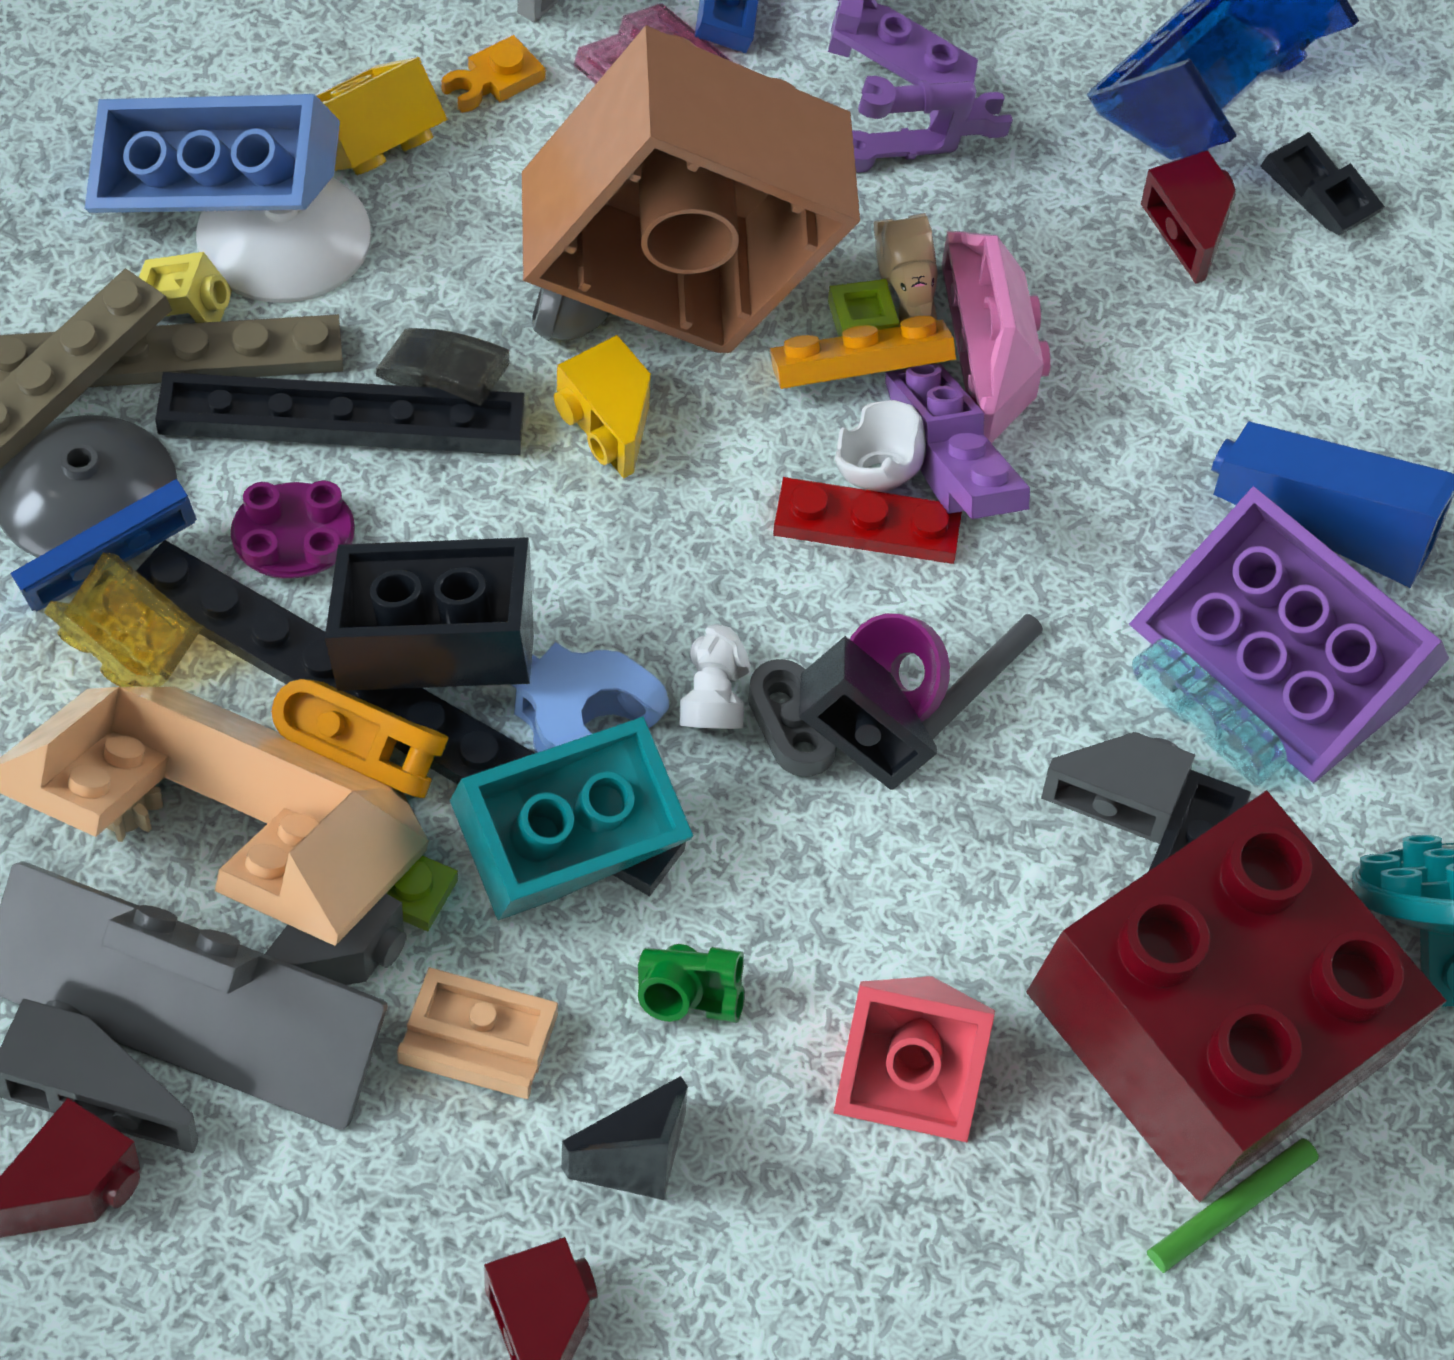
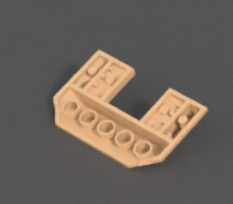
[0,687,429,946]

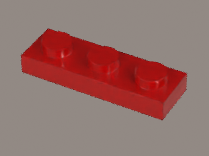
[773,477,962,564]

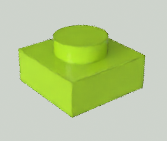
[828,279,899,337]
[386,855,458,932]

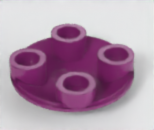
[231,480,355,579]

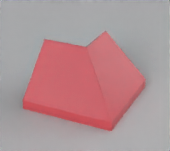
[833,976,995,1142]

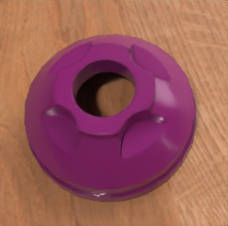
[850,613,950,722]

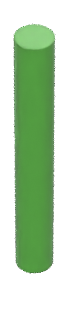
[1147,1138,1319,1273]

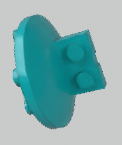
[1352,835,1454,1007]

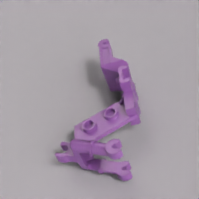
[828,0,1013,173]

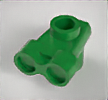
[638,944,745,1023]

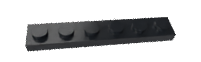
[155,372,524,455]

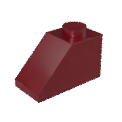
[1141,150,1236,284]
[0,1098,141,1238]
[484,1237,598,1360]

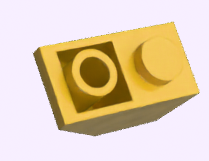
[554,335,651,478]

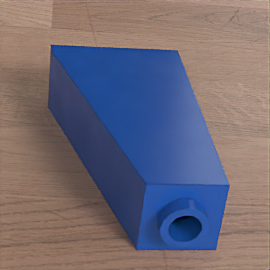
[1211,421,1454,588]

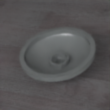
[0,415,177,558]

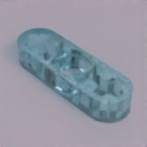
[1132,639,1287,785]

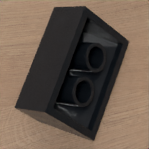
[325,537,534,691]

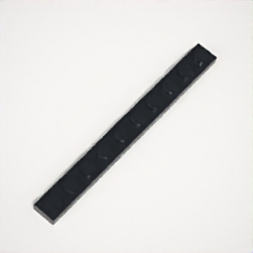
[126,540,686,897]

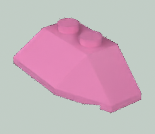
[942,231,1050,443]

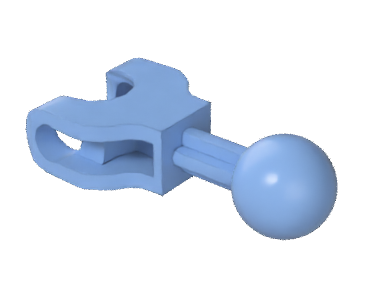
[512,642,669,753]

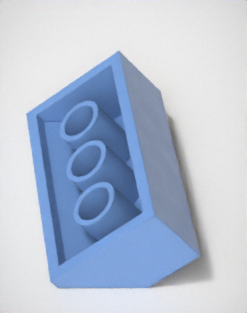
[84,94,340,213]

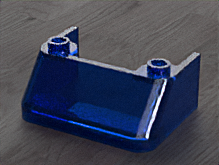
[1087,0,1359,159]

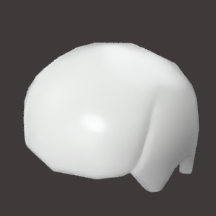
[835,400,926,492]

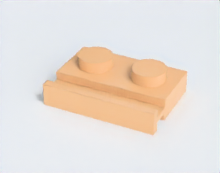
[397,967,558,1100]

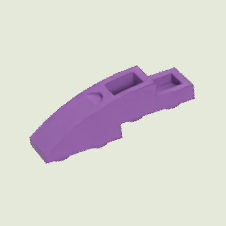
[885,363,1030,519]

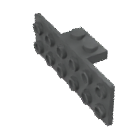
[0,861,388,1130]

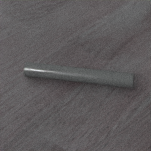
[922,614,1043,739]

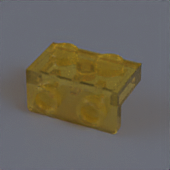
[44,552,202,687]

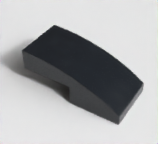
[1260,132,1385,236]

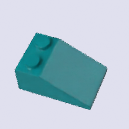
[450,716,693,921]

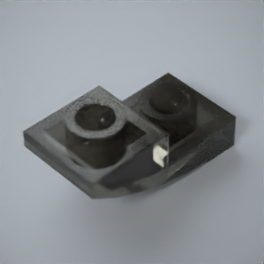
[376,328,509,406]

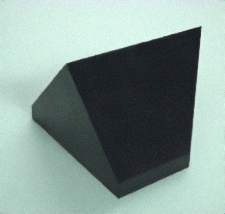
[561,1076,688,1200]

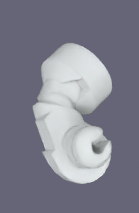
[679,624,750,729]

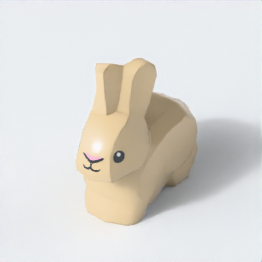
[874,213,938,326]

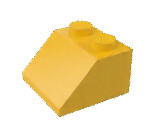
[316,57,448,175]

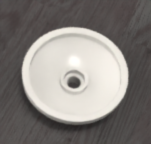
[196,178,371,303]

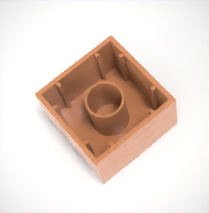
[522,25,860,353]

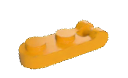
[271,679,448,798]

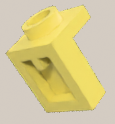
[139,252,232,323]

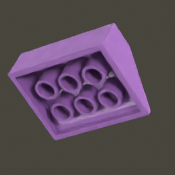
[1129,486,1450,784]

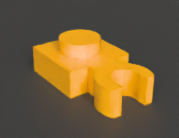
[441,35,546,113]

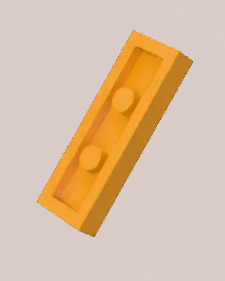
[770,316,956,389]

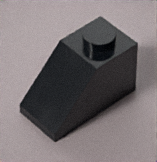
[799,636,937,790]

